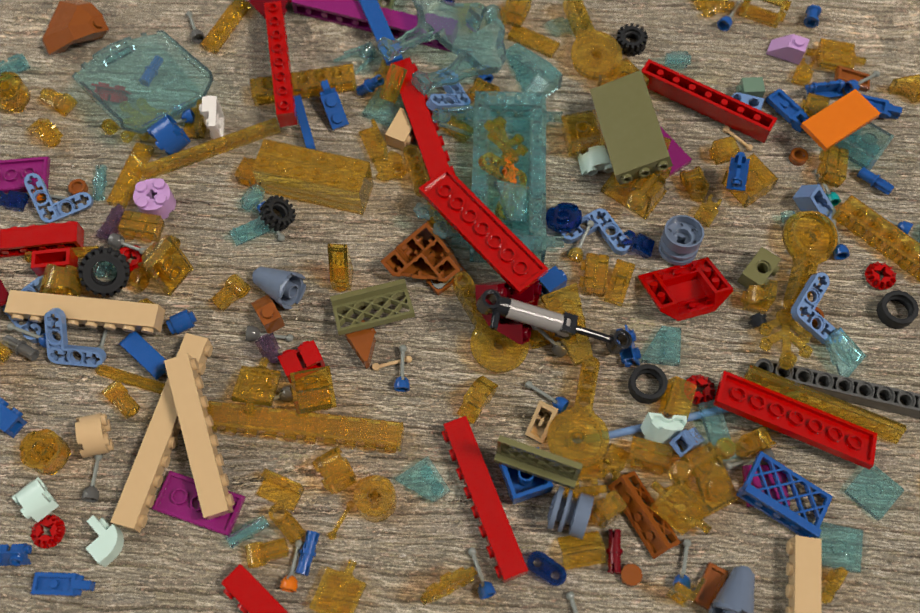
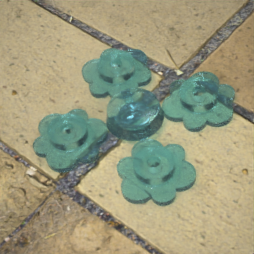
[413,202,453,239]

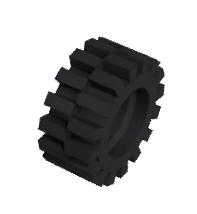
[615,23,648,57]
[259,195,296,231]

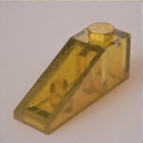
[327,243,354,292]

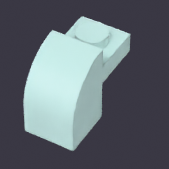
[86,515,124,567]

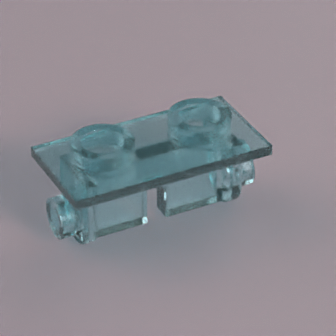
[0,53,31,81]
[230,216,270,246]

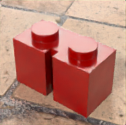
[31,247,78,277]
[277,340,325,383]

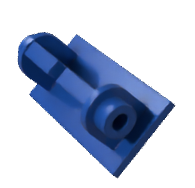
[805,79,845,100]
[726,152,750,191]
[616,325,641,367]
[0,543,32,566]

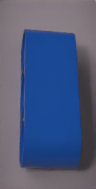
[119,331,166,380]

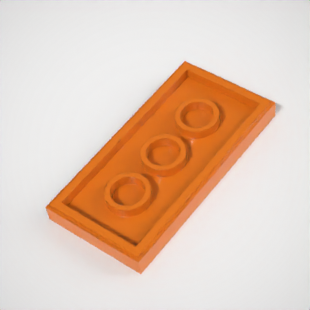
[800,89,881,151]

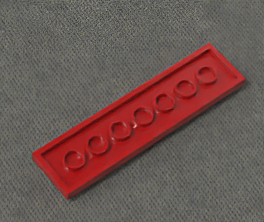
[419,167,549,295]
[713,370,878,470]

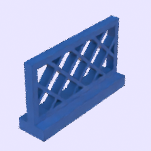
[736,451,833,538]

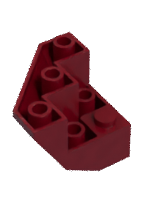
[475,280,542,344]

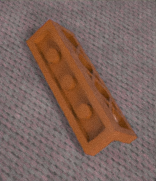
[608,471,681,559]

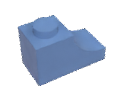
[793,184,836,224]

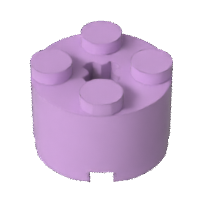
[133,178,176,221]

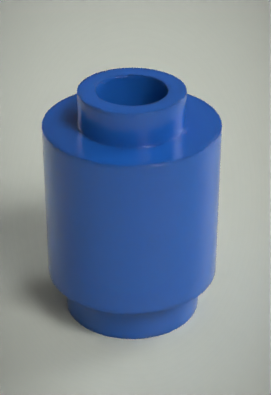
[166,309,197,335]

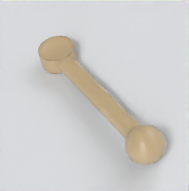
[722,126,753,151]
[372,355,412,371]

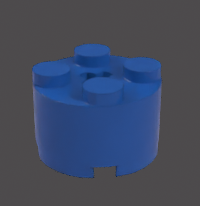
[147,114,190,157]

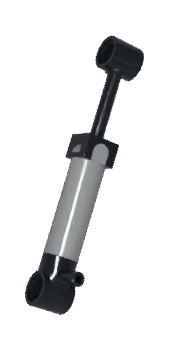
[476,289,632,354]

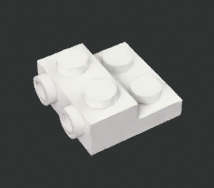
[199,96,225,146]

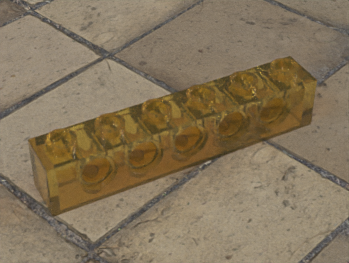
[250,63,357,106]
[832,195,920,282]

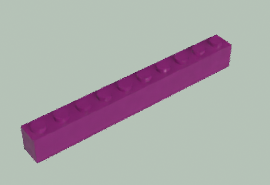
[292,0,457,52]

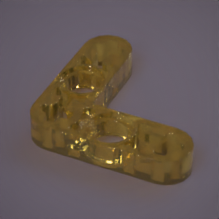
[478,152,527,220]

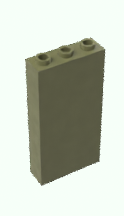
[590,70,673,185]

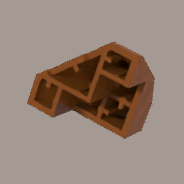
[42,0,109,55]
[380,219,461,282]

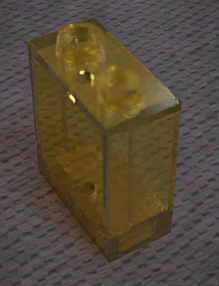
[738,0,792,28]

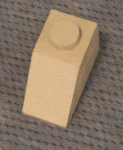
[385,107,414,151]

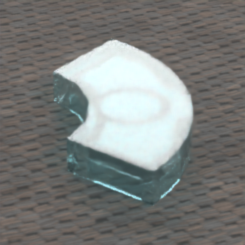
[545,17,592,39]

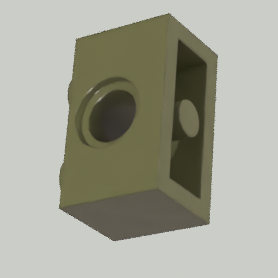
[737,247,781,294]

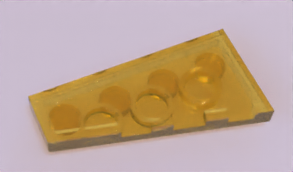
[541,282,593,366]

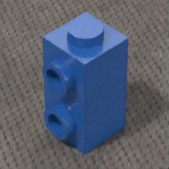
[0,398,27,438]

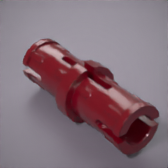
[606,529,623,574]

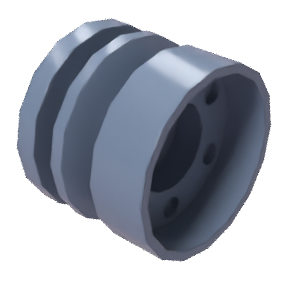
[658,215,704,265]
[547,486,594,539]

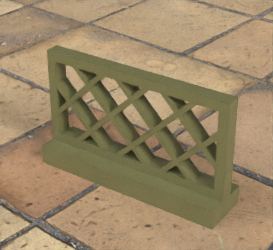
[330,278,415,336]
[494,435,583,490]

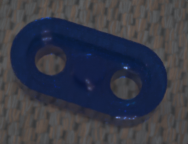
[527,551,567,587]

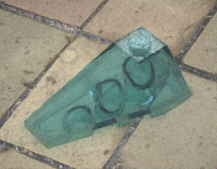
[504,43,563,105]

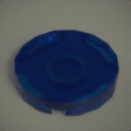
[545,203,582,233]

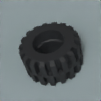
[79,246,130,297]

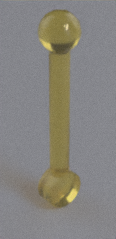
[328,500,355,540]

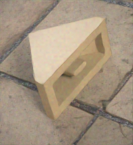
[525,400,558,444]

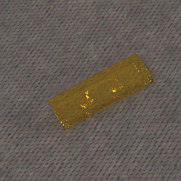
[507,23,560,58]

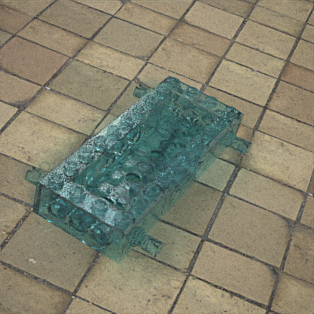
[451,91,564,263]

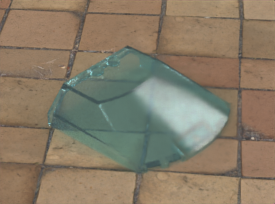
[72,30,214,134]

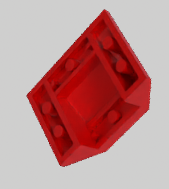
[638,257,733,321]

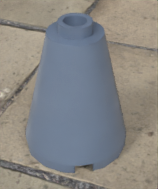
[252,266,306,309]
[709,565,755,613]

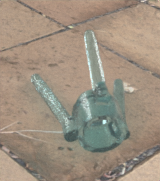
[333,42,376,75]
[432,105,473,136]

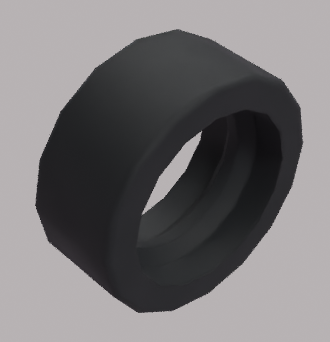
[876,290,919,329]
[628,364,668,404]

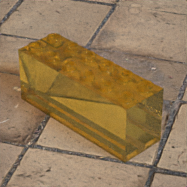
[252,139,374,215]

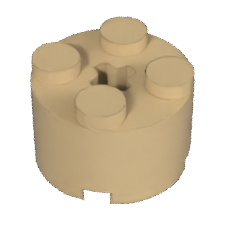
[75,413,114,458]

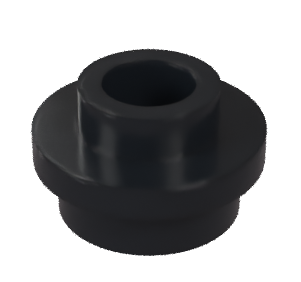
[748,312,767,329]

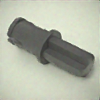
[2,335,40,361]

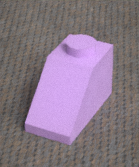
[766,34,810,65]

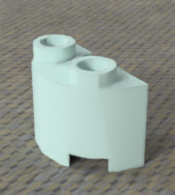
[578,145,613,176]
[640,412,687,445]
[12,477,59,522]

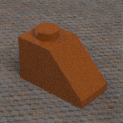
[251,295,285,334]
[345,320,376,369]

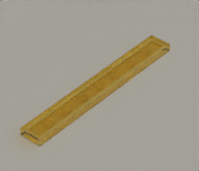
[139,118,281,180]
[743,364,906,444]

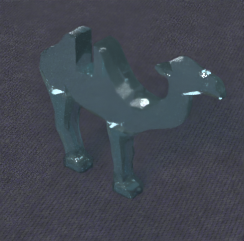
[377,0,506,95]

